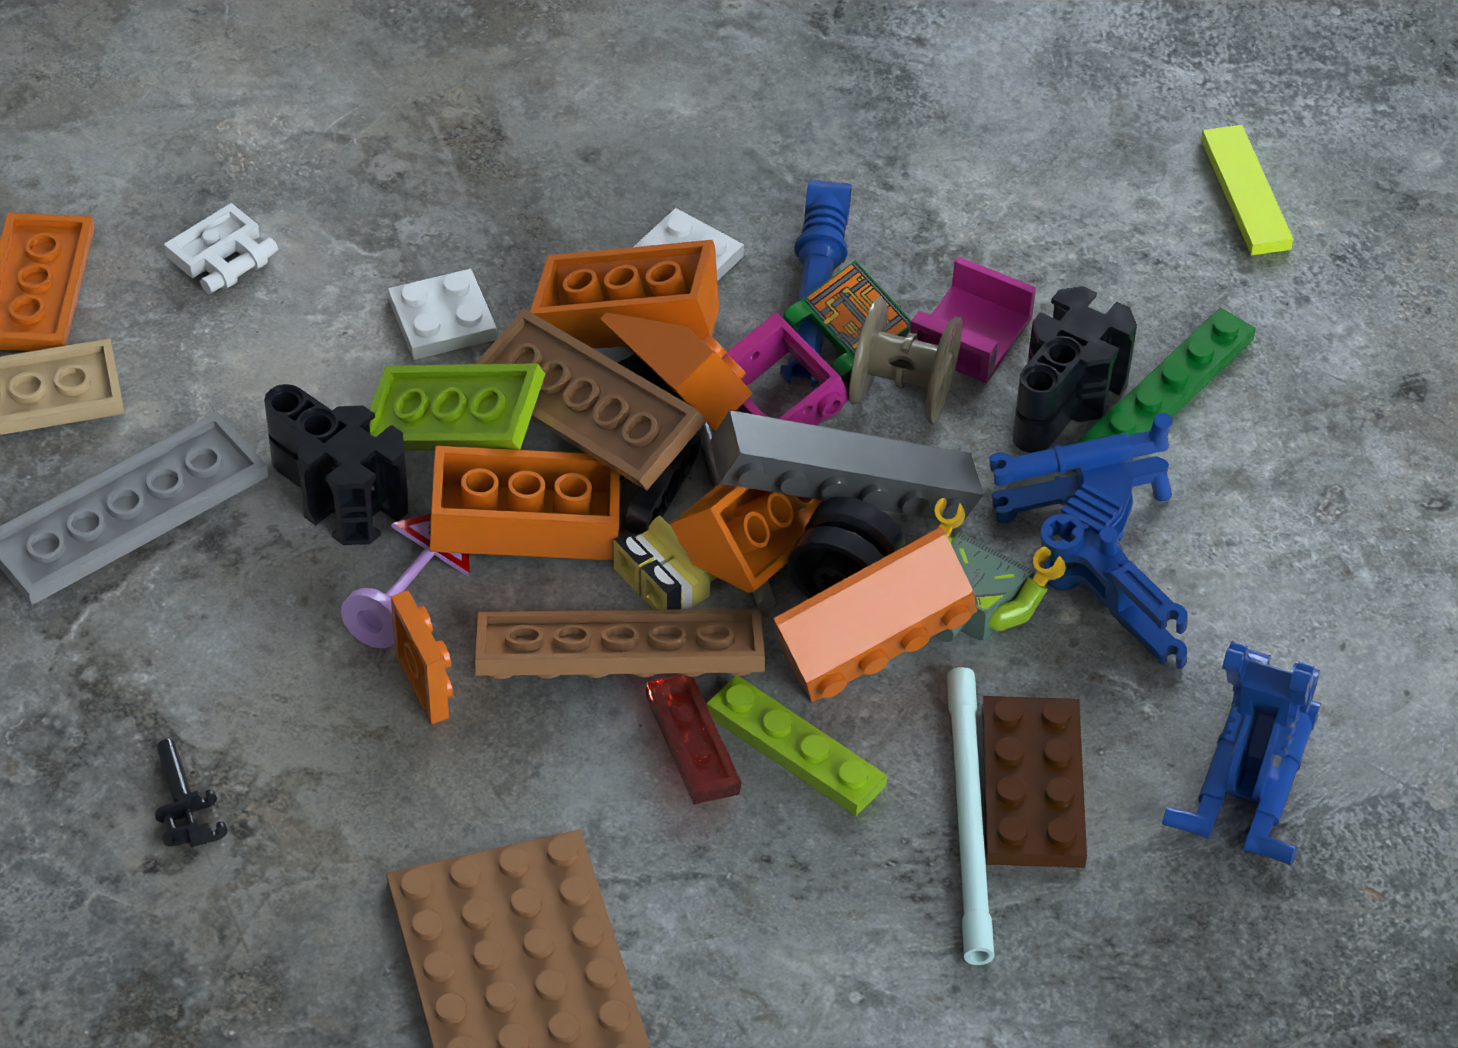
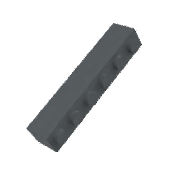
[710,410,984,520]

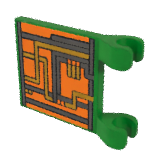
[782,260,911,381]

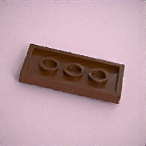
[982,696,1087,868]

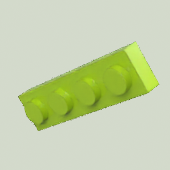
[706,676,887,816]

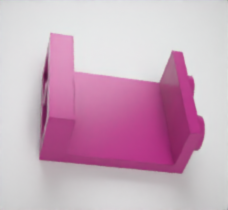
[910,256,1036,383]

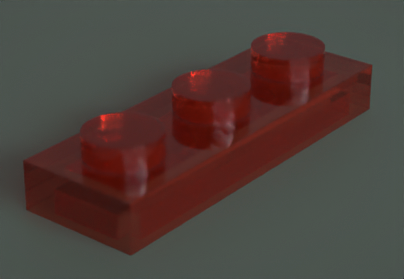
[645,675,742,804]

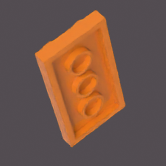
[0,212,95,351]

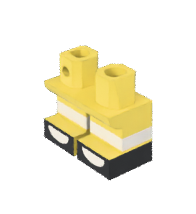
[614,515,717,610]

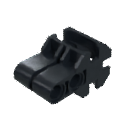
[1012,286,1137,453]
[264,384,408,545]

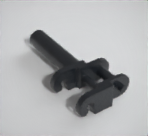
[155,739,228,848]

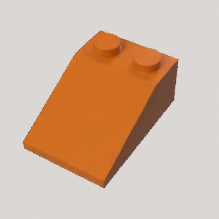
[600,312,753,431]

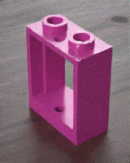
[722,312,849,426]

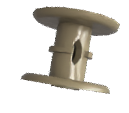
[849,296,963,425]

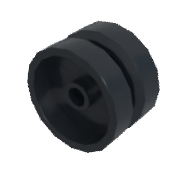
[788,497,907,599]

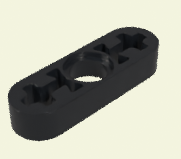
[625,435,700,535]

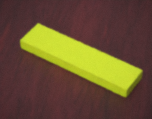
[1201,125,1294,255]

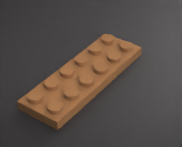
[475,308,706,491]
[475,608,765,679]

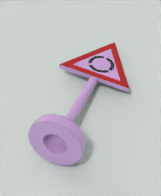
[341,514,470,649]

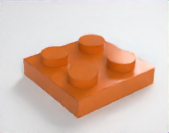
[390,590,453,725]

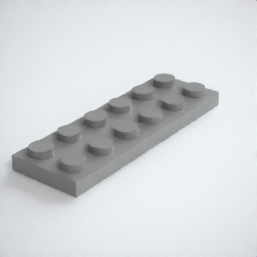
[0,411,268,606]

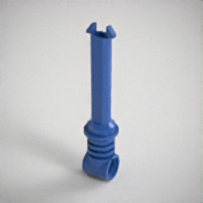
[780,179,852,386]

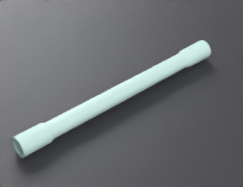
[947,667,994,965]

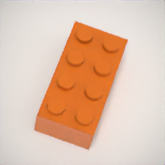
[430,446,620,561]

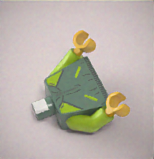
[934,498,1066,642]

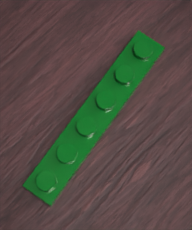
[1070,307,1256,473]

